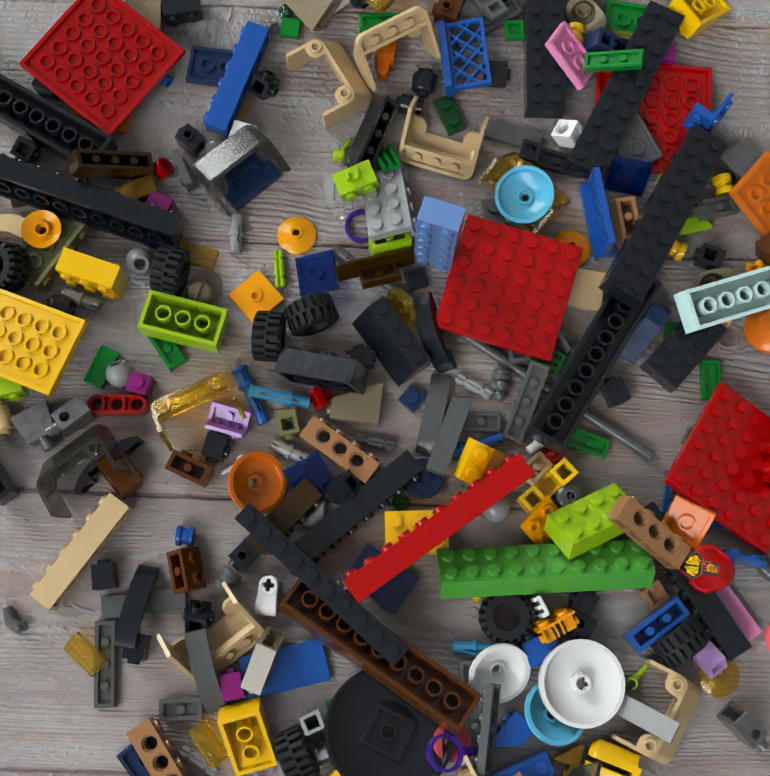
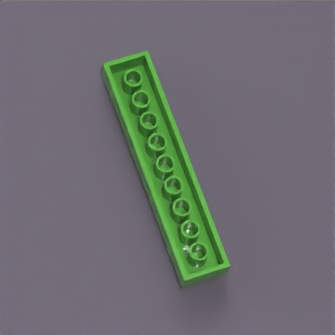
[436,539,656,599]

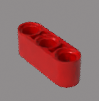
[87,394,150,417]

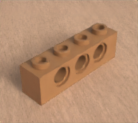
[299,416,380,485]
[606,495,691,570]
[126,716,191,776]

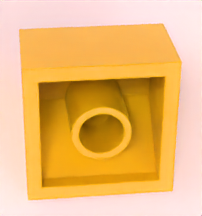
[452,437,505,484]

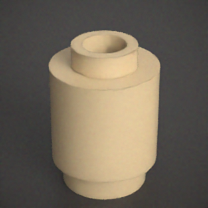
[0,405,15,436]

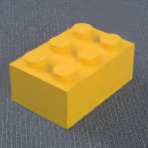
[55,247,130,300]
[385,510,449,554]

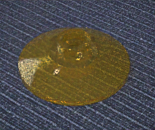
[387,287,416,325]
[696,660,739,697]

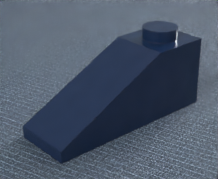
[584,27,628,52]
[620,300,672,365]

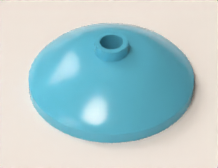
[495,165,554,224]
[524,684,584,746]

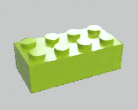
[137,290,230,354]
[544,483,636,560]

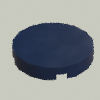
[405,458,443,499]

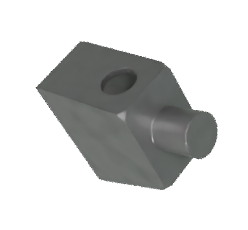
[716,137,760,184]
[44,394,94,438]
[10,399,58,452]
[716,701,769,752]

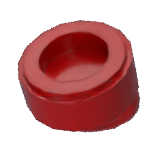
[153,157,173,180]
[544,447,565,463]

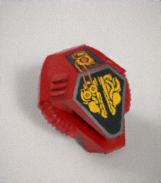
[677,544,736,594]

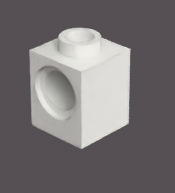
[551,119,583,148]

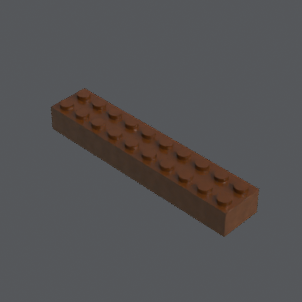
[279,578,482,736]

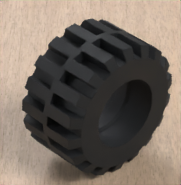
[0,241,31,293]
[149,243,191,297]
[284,293,339,337]
[251,310,286,363]
[478,595,534,644]
[651,614,711,668]
[273,724,320,776]

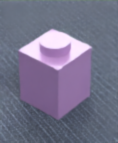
[693,640,728,679]

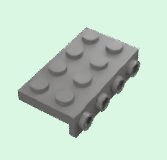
[362,167,416,241]

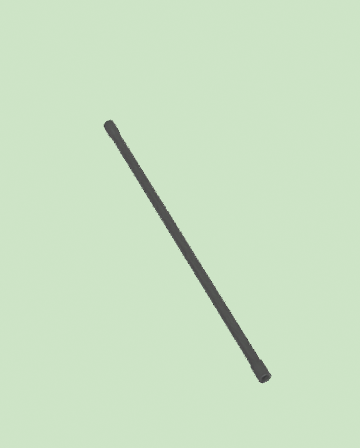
[330,244,655,462]

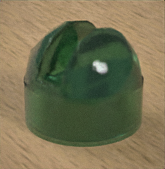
[279,4,294,19]
[392,494,410,511]

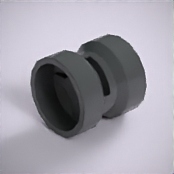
[212,566,241,593]

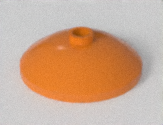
[744,309,770,354]
[228,451,287,513]

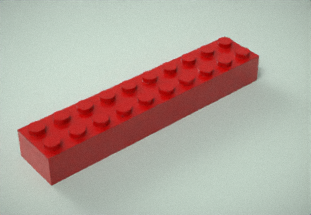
[343,453,535,603]

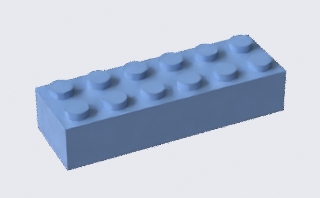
[414,196,466,272]

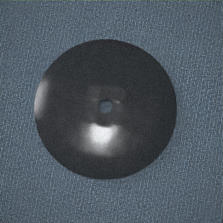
[324,671,453,776]

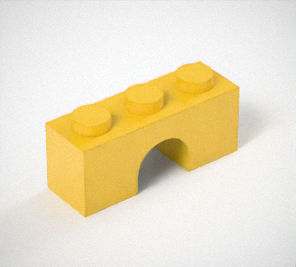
[516,457,579,515]

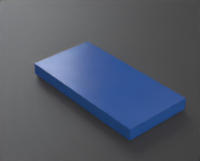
[239,638,331,700]

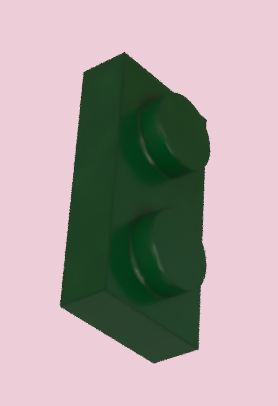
[433,95,466,136]

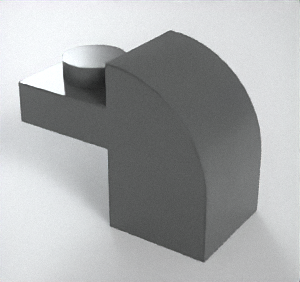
[299,709,330,766]

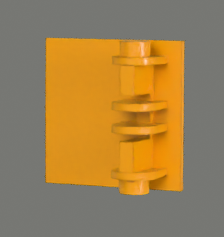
[520,495,559,544]
[531,606,580,644]

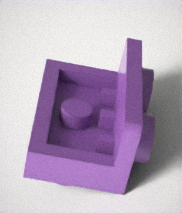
[204,400,253,439]

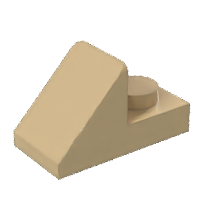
[526,450,554,487]

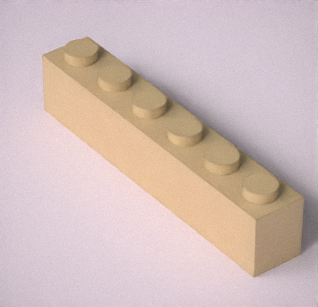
[29,493,133,610]

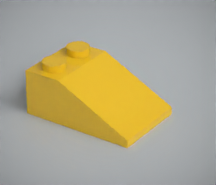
[667,0,732,40]
[217,697,278,776]

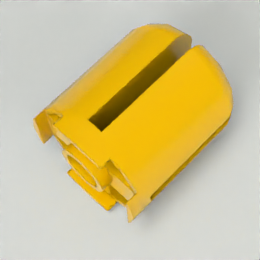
[583,739,644,776]

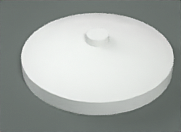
[538,639,625,729]

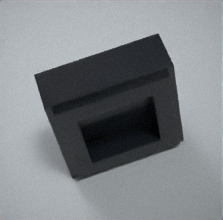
[403,267,428,292]

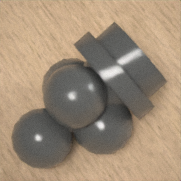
[489,369,512,402]

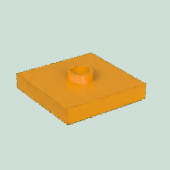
[228,270,285,324]

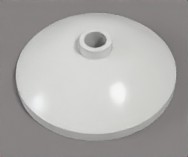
[469,643,531,704]

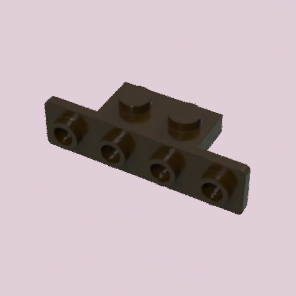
[336,247,415,289]

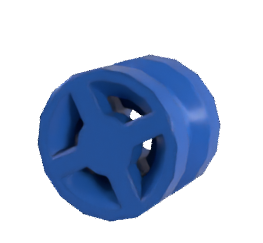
[175,525,196,547]

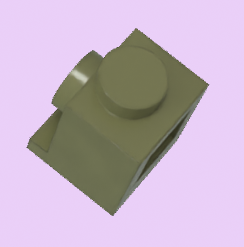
[275,408,301,441]

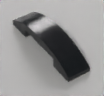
[518,138,590,179]
[413,292,457,374]
[73,436,144,496]
[114,564,160,650]

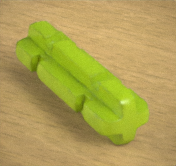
[273,250,286,288]

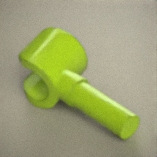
[333,138,352,162]
[625,664,649,690]

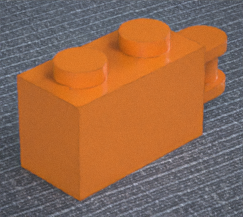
[375,22,399,81]

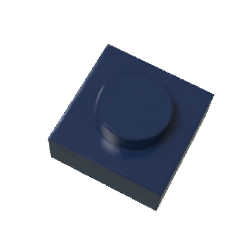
[398,384,427,413]

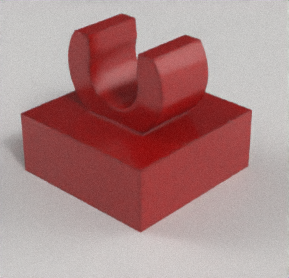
[308,386,334,413]

